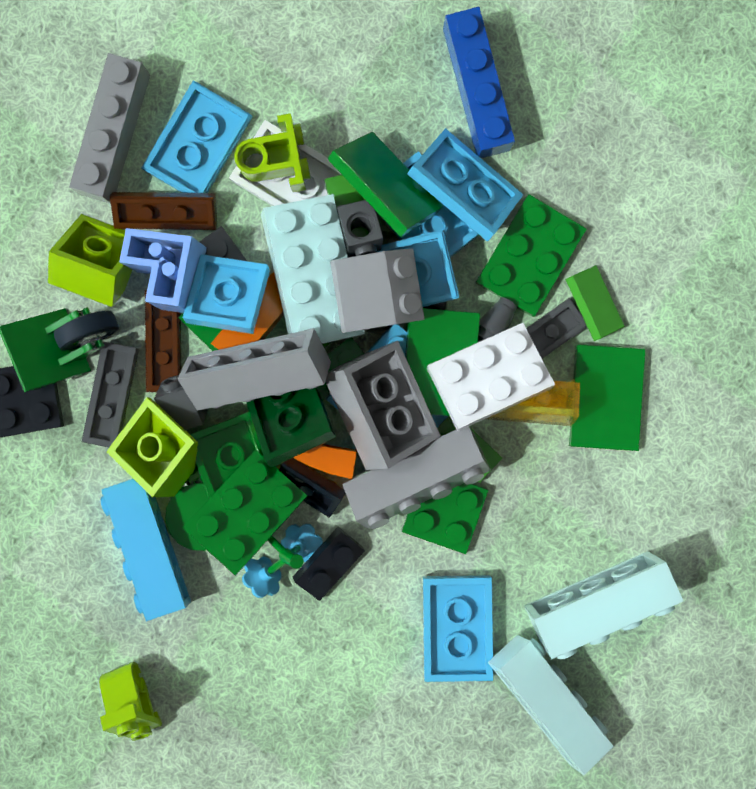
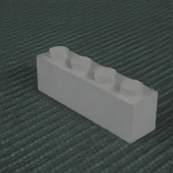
[69,53,150,204]
[178,328,331,411]
[342,426,491,529]

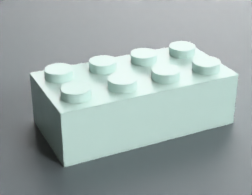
[261,194,365,344]
[524,551,683,659]

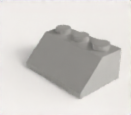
[325,341,441,470]

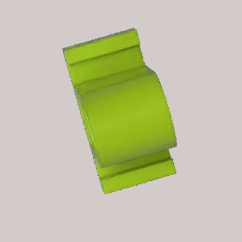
[234,113,311,193]
[99,662,162,741]

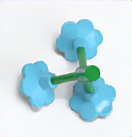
[242,524,323,598]

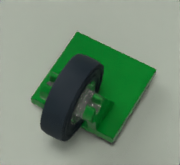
[0,307,119,393]

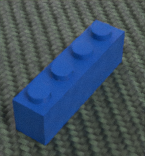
[443,7,515,159]

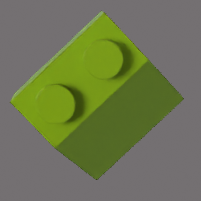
[48,214,132,307]
[106,397,198,497]

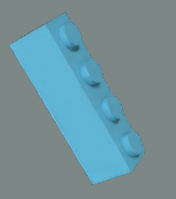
[100,479,191,621]

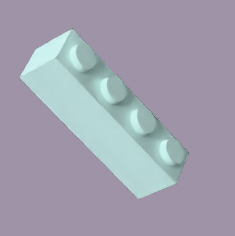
[488,635,614,775]

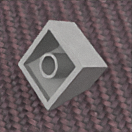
[330,248,424,333]

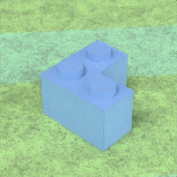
[119,228,207,313]

